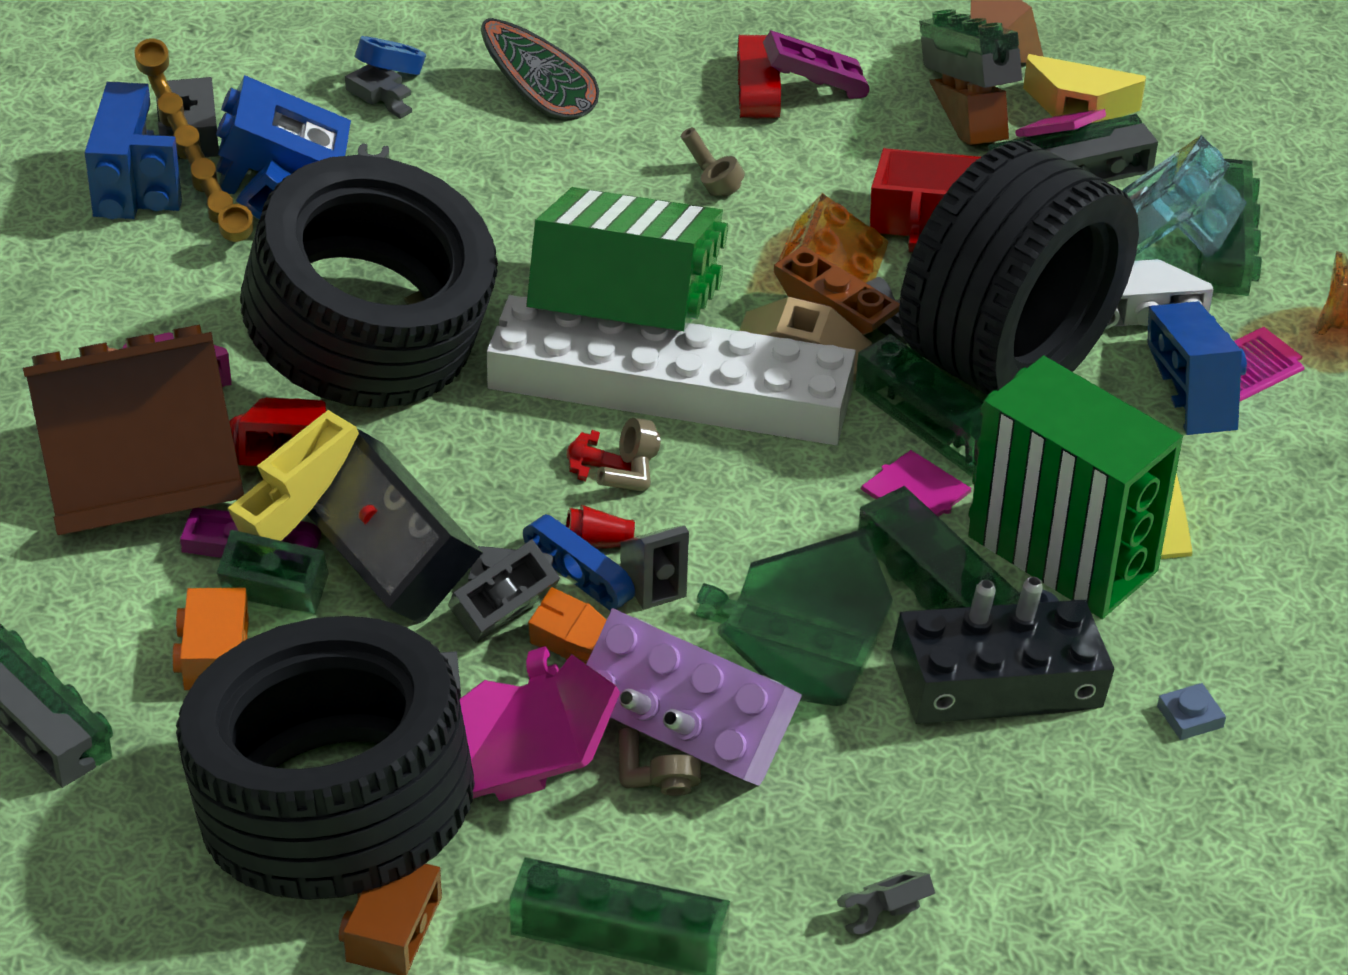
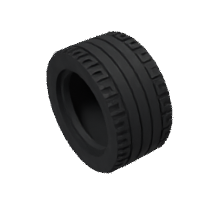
[899,141,1139,395]
[240,155,498,408]
[176,616,475,900]

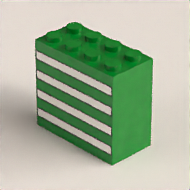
[526,187,728,331]
[968,355,1183,620]

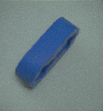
[354,36,426,75]

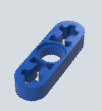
[523,514,635,611]

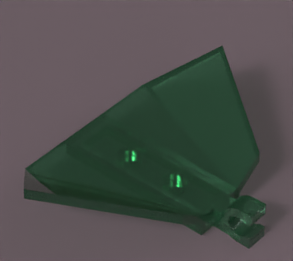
[696,528,893,706]

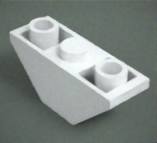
[1105,259,1214,329]

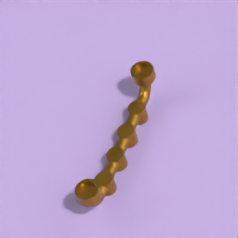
[134,38,253,242]

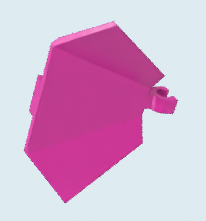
[460,646,620,802]

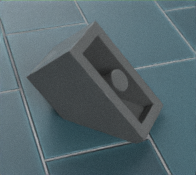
[620,525,689,610]

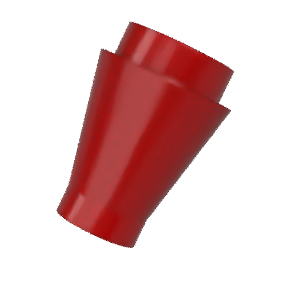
[565,505,635,549]

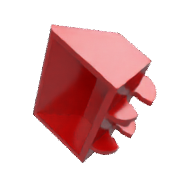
[870,148,981,253]

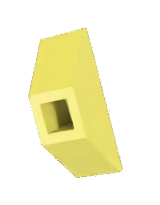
[1023,54,1146,126]

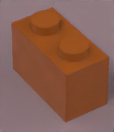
[338,863,442,975]

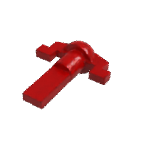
[566,430,631,482]

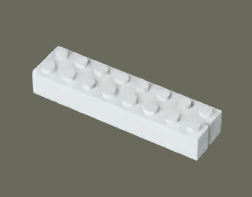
[487,295,856,445]

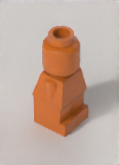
[528,587,607,664]

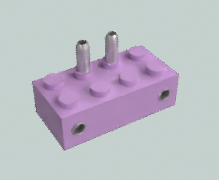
[586,608,802,786]

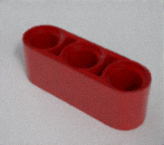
[737,35,781,118]

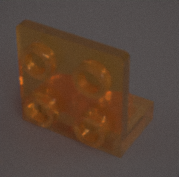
[778,193,888,283]

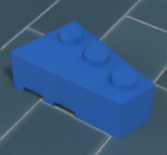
[1147,301,1247,435]

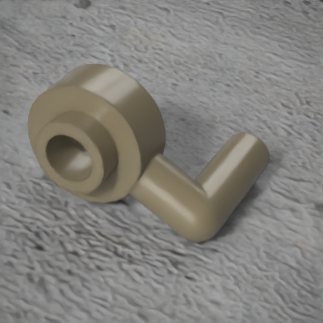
[680,127,745,197]
[597,418,661,492]
[619,728,701,796]

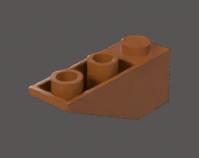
[929,73,1009,145]

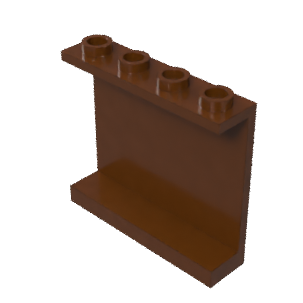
[23,324,244,535]

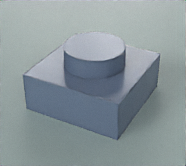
[1157,683,1226,740]

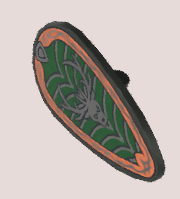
[481,18,600,121]

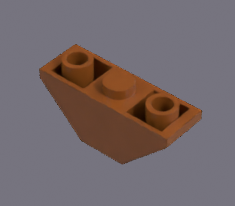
[774,245,900,335]

